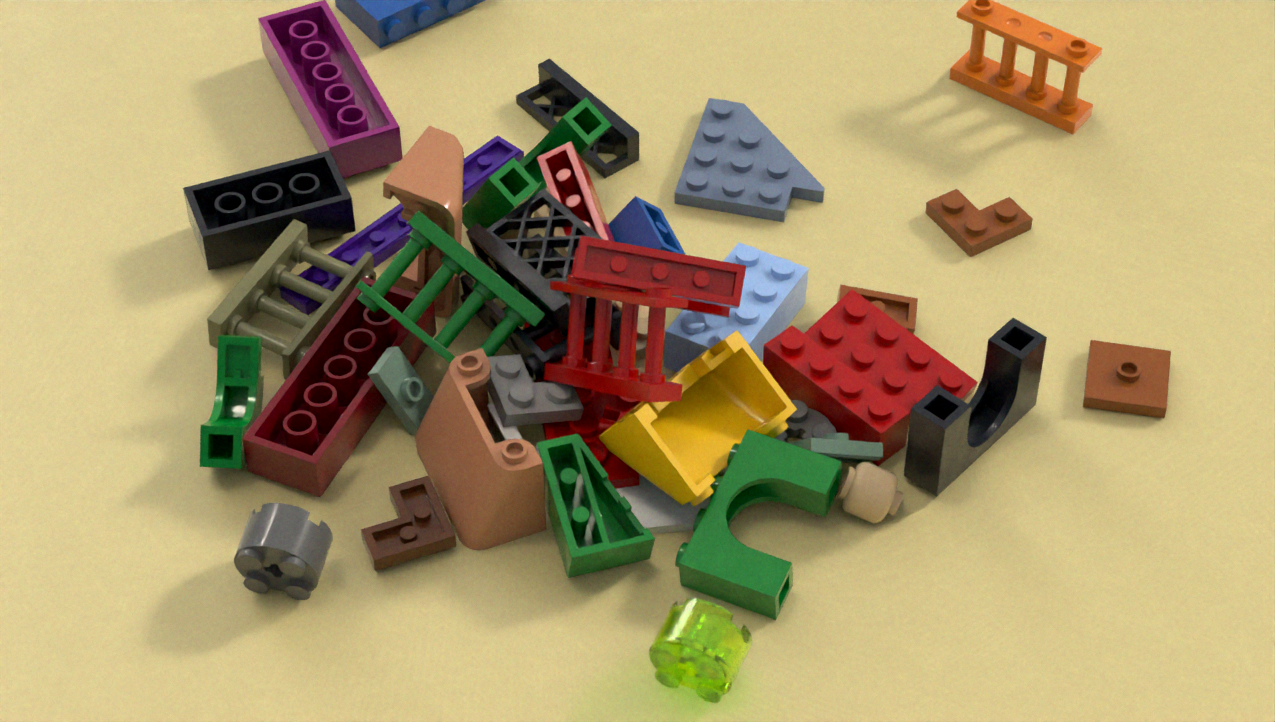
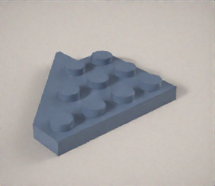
[675,98,825,222]

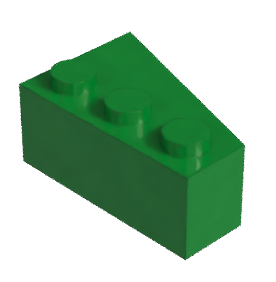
[536,434,655,578]

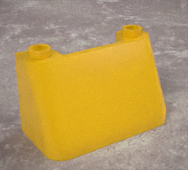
[599,330,797,507]

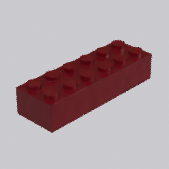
[242,276,437,497]

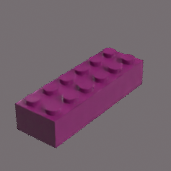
[258,0,403,178]

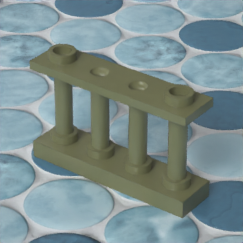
[207,219,376,380]

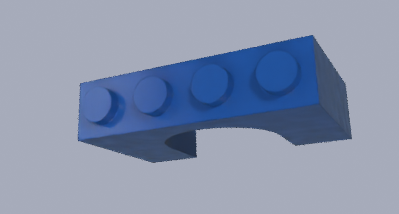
[335,0,485,48]

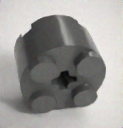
[234,503,333,600]

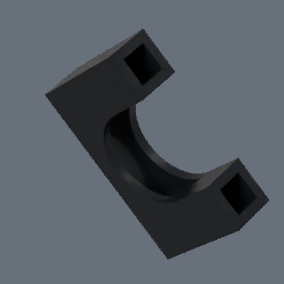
[904,318,1047,497]

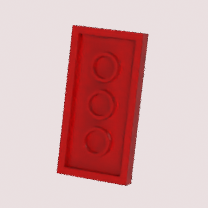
[804,289,978,422]

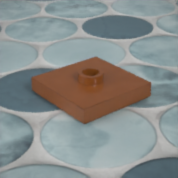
[1083,340,1171,418]

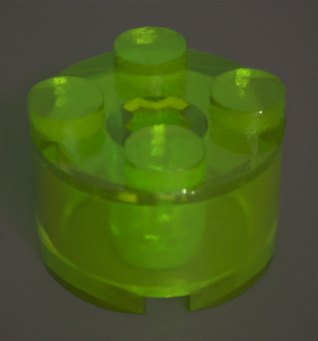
[649,598,753,703]

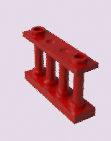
[571,236,746,318]
[544,274,689,402]

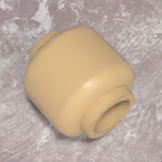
[837,462,903,524]

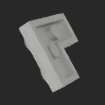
[487,354,584,427]

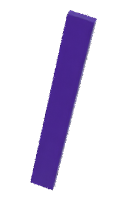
[279,135,524,315]

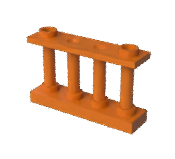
[949,0,1103,134]

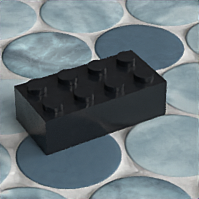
[183,150,356,270]

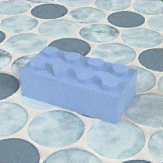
[664,242,809,372]

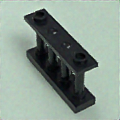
[460,233,621,382]

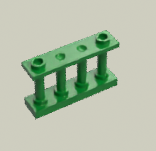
[355,210,545,364]

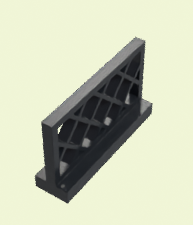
[466,189,604,337]

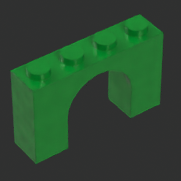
[462,97,611,230]
[675,430,842,620]

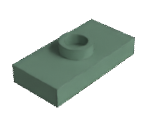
[367,346,433,435]
[789,433,883,464]

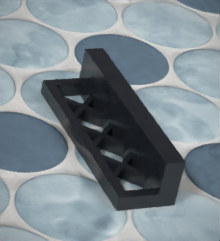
[516,59,639,178]

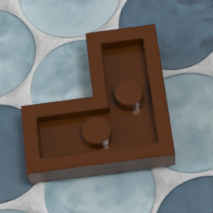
[361,475,456,571]

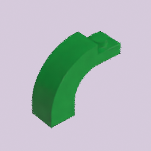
[200,335,264,469]

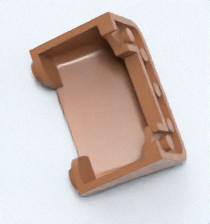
[383,126,464,318]
[415,348,546,551]

